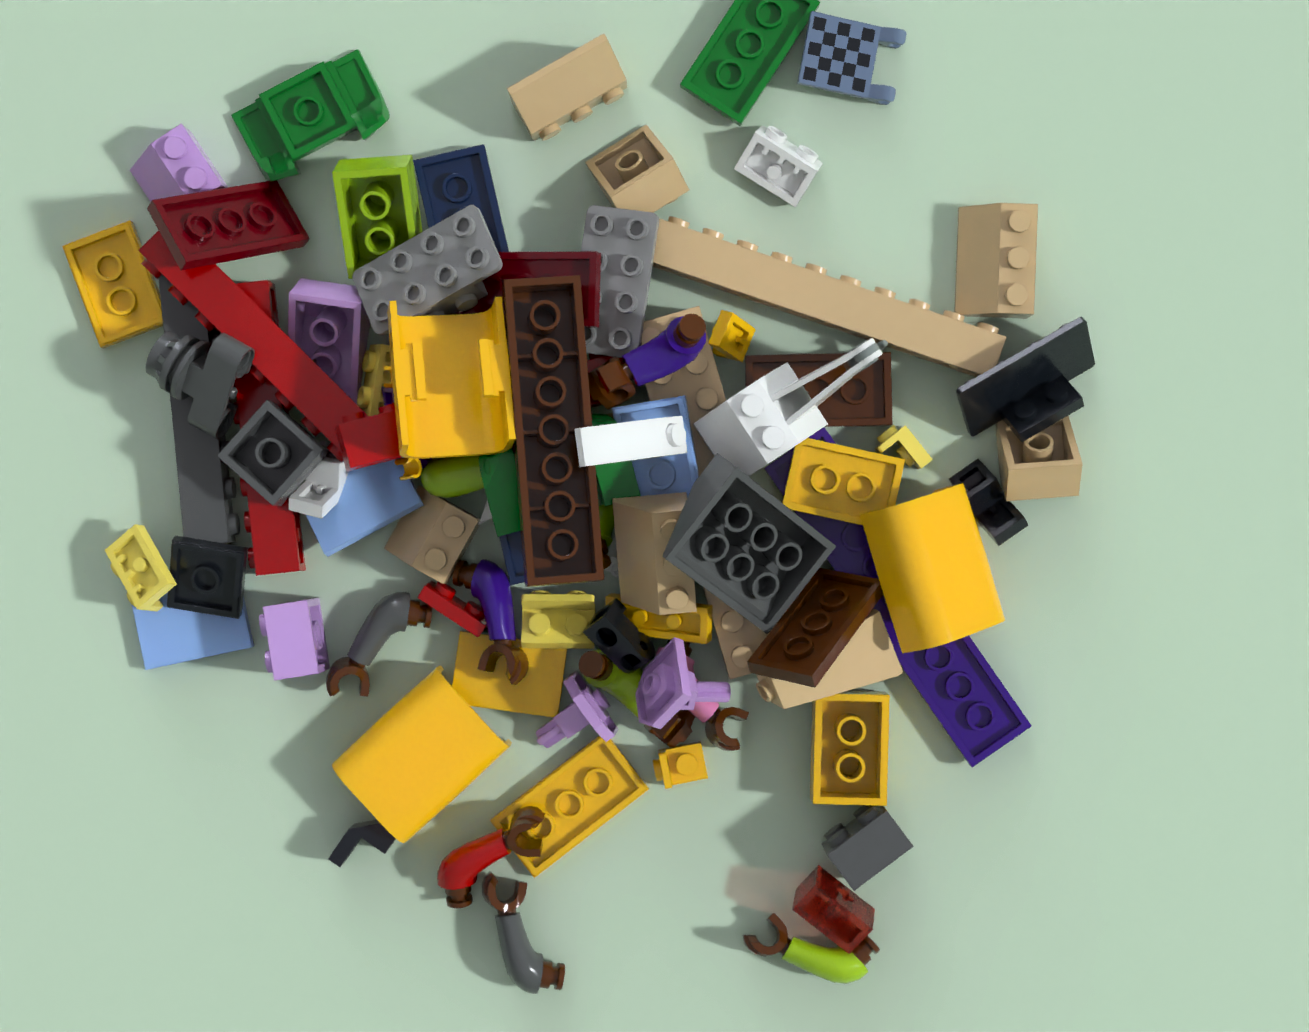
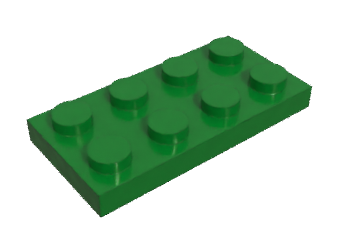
[680,0,820,126]

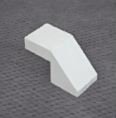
[289,440,349,519]

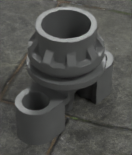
[145,331,255,439]

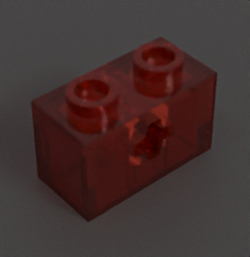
[792,865,875,954]

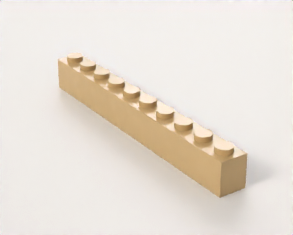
[652,216,1007,377]

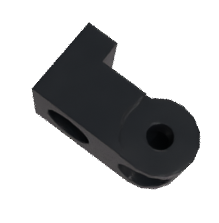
[583,598,656,674]

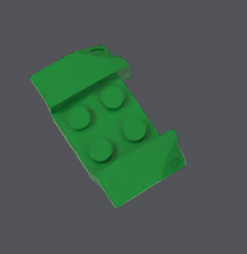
[231,49,390,182]
[478,414,641,537]

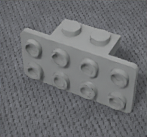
[352,205,503,336]
[580,205,659,358]

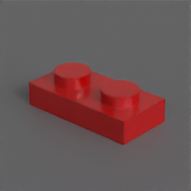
[417,580,487,637]

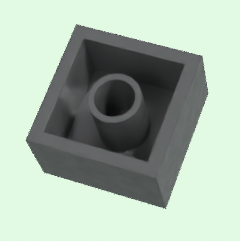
[217,400,330,506]
[822,805,914,891]

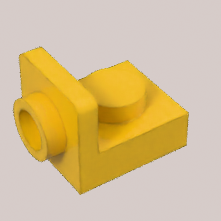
[708,310,756,362]
[653,741,708,789]

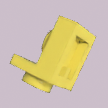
[874,425,933,469]

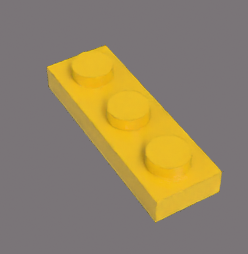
[605,593,713,644]

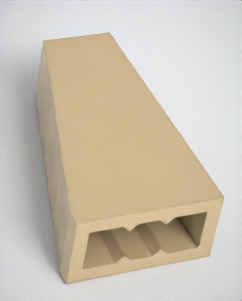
[756,609,903,709]

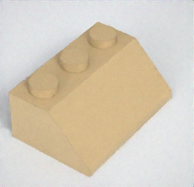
[507,33,627,141]
[954,203,1038,319]
[612,492,697,615]

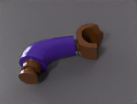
[588,314,706,410]
[452,559,529,685]

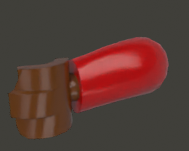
[437,806,545,908]

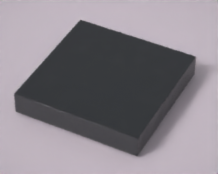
[167,535,248,619]

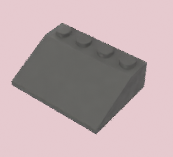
[663,453,836,634]

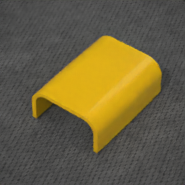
[387,297,516,459]
[860,483,1005,653]
[332,665,512,843]

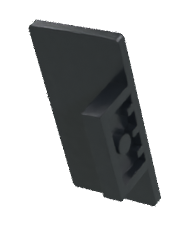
[956,317,1095,442]

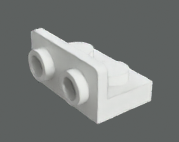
[734,125,823,207]

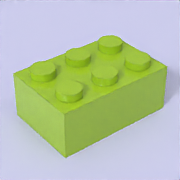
[332,154,423,279]

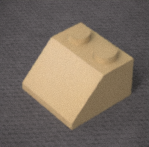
[585,125,689,213]
[996,416,1082,501]
[384,485,480,584]

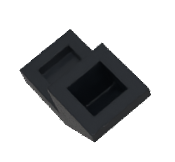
[949,458,1028,546]
[328,820,396,867]

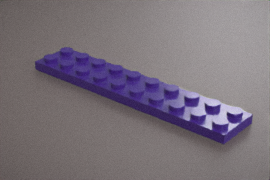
[764,427,1031,767]

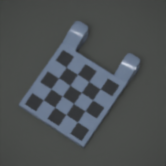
[797,11,906,105]

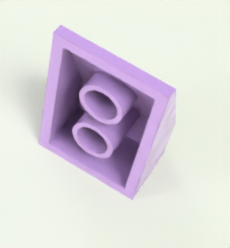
[288,278,370,404]

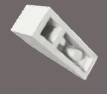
[574,416,688,467]

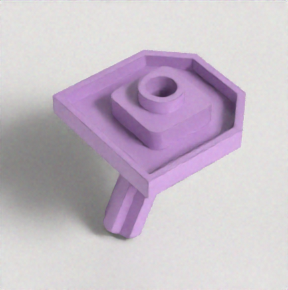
[636,637,731,729]
[536,670,618,748]

